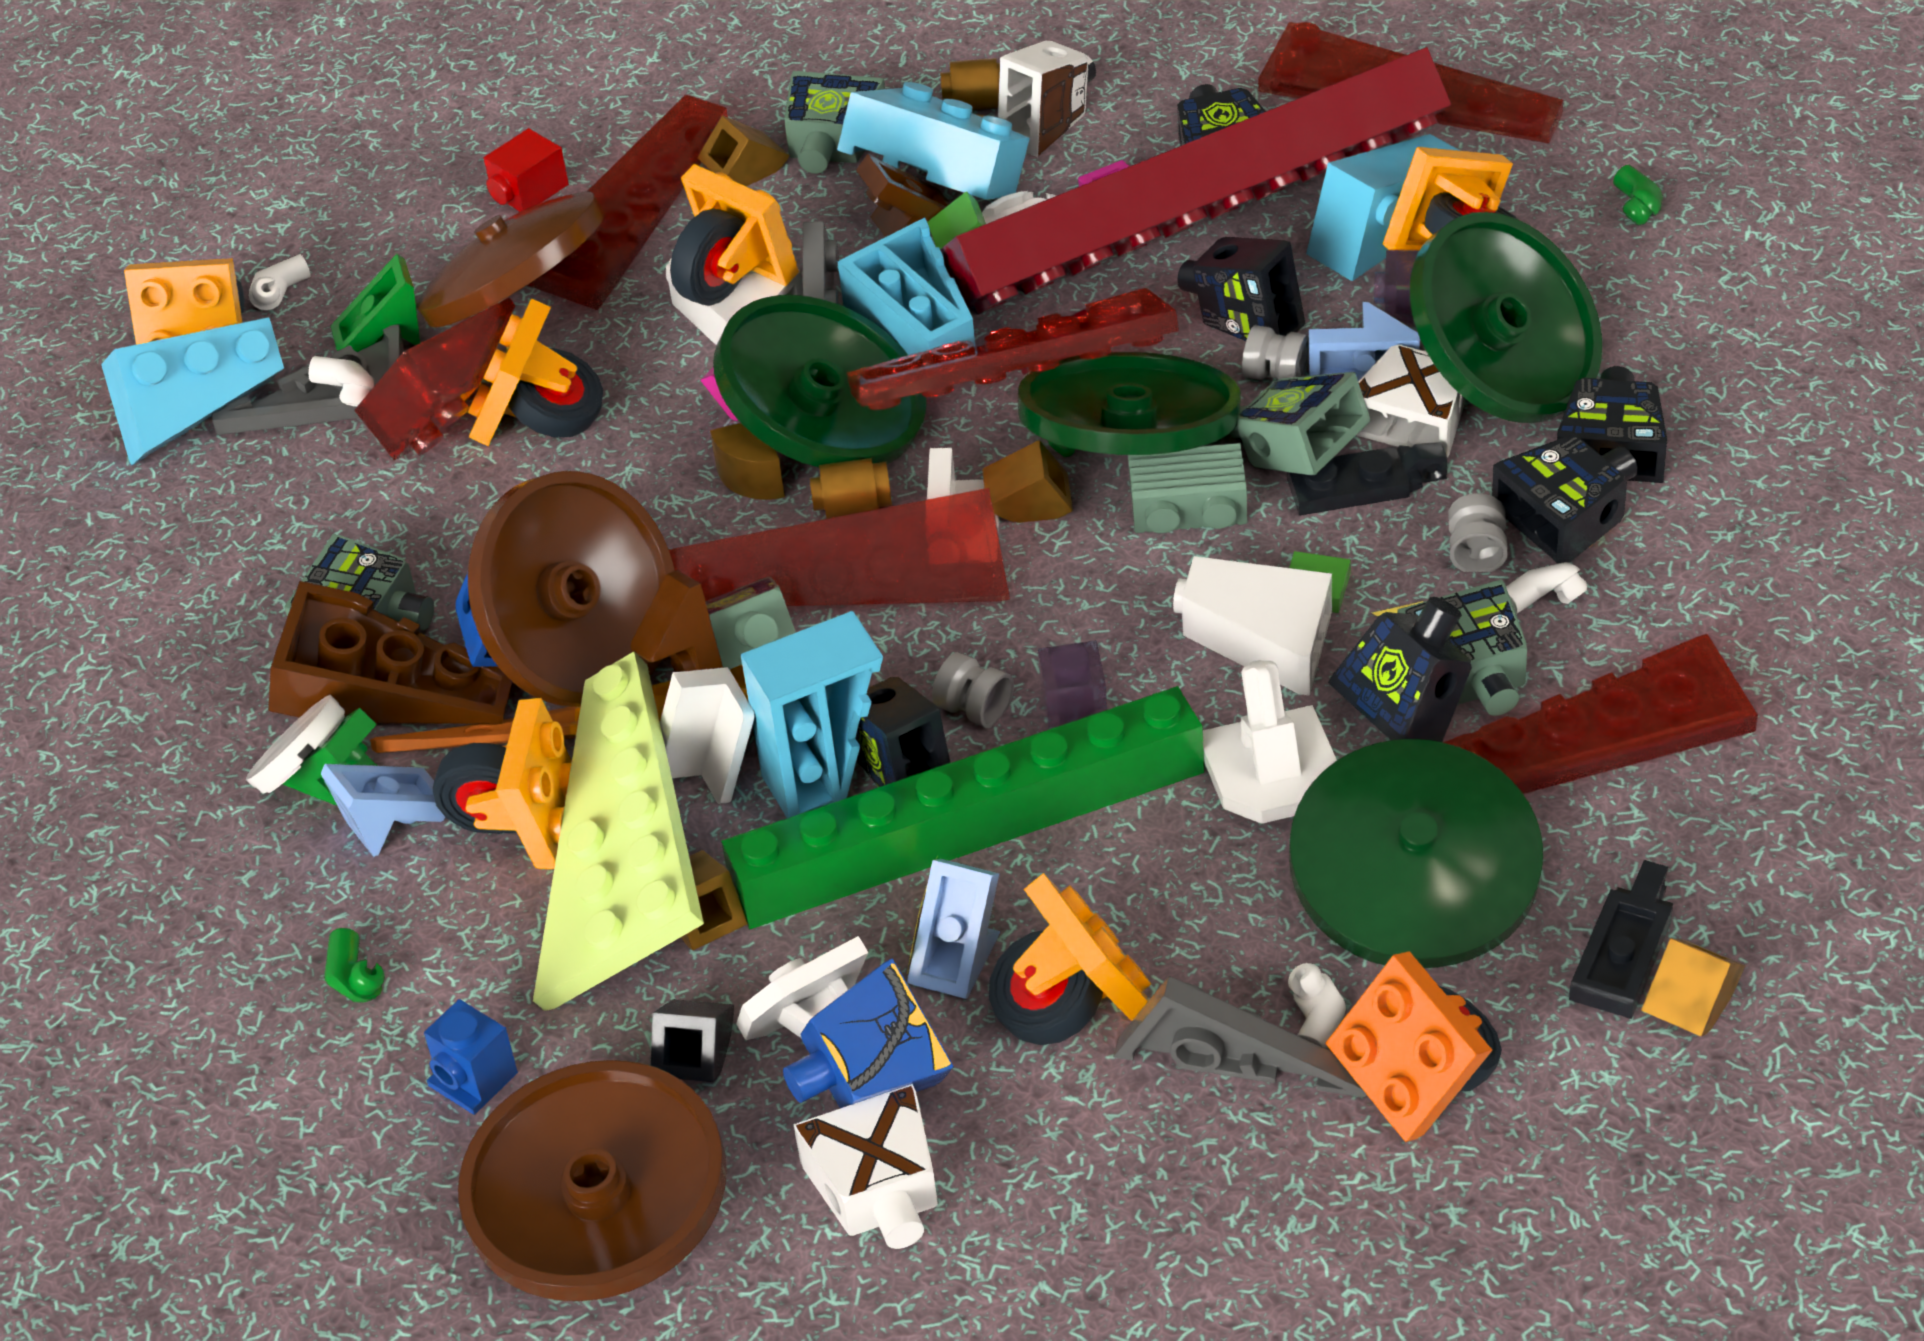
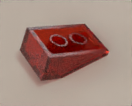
[354,297,516,461]

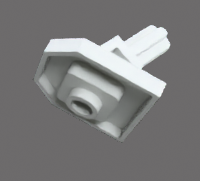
[1203,660,1337,824]
[736,936,868,1040]

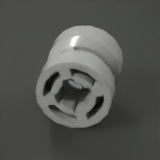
[1242,325,1309,381]
[1448,493,1507,572]
[932,652,1014,728]

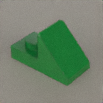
[330,253,420,352]
[283,708,378,806]

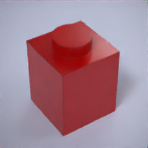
[483,128,569,212]

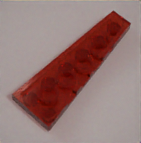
[1258,22,1563,144]
[527,94,728,310]
[847,287,1179,410]
[669,488,1011,606]
[1443,634,1758,794]

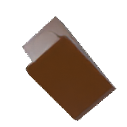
[856,154,950,237]
[630,570,723,672]

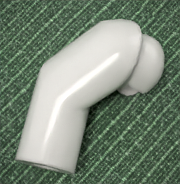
[249,254,311,311]
[309,356,374,407]
[1506,562,1587,615]
[1288,963,1346,1049]

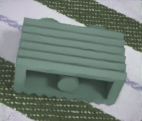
[1128,443,1247,533]

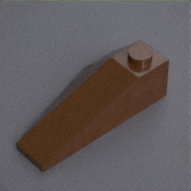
[268,581,513,724]

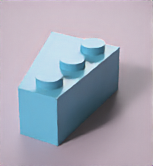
[837,82,1030,200]
[1306,134,1460,281]
[837,218,977,391]
[101,317,284,465]
[741,611,883,818]

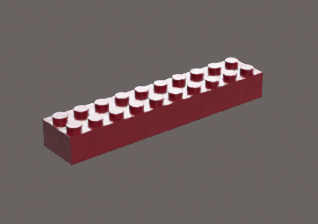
[940,47,1451,315]

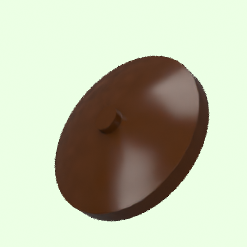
[416,191,605,328]
[468,471,674,707]
[458,1060,727,1301]

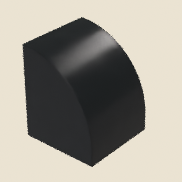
[650,999,734,1082]

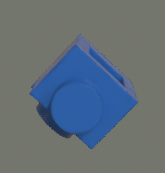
[424,999,518,1115]

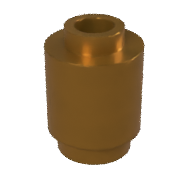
[940,58,1000,110]
[809,458,892,520]

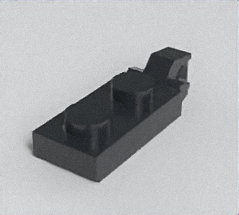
[1287,442,1447,516]
[1569,860,1673,1019]

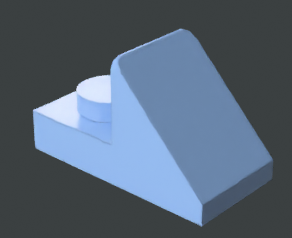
[1309,302,1420,381]
[321,764,445,857]
[907,859,1000,999]

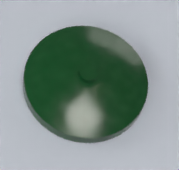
[1410,212,1602,423]
[713,295,927,468]
[1018,352,1241,455]
[1289,739,1543,969]

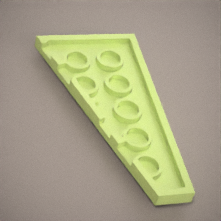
[533,652,704,1011]

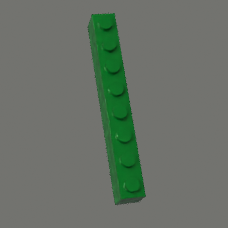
[721,686,1204,930]

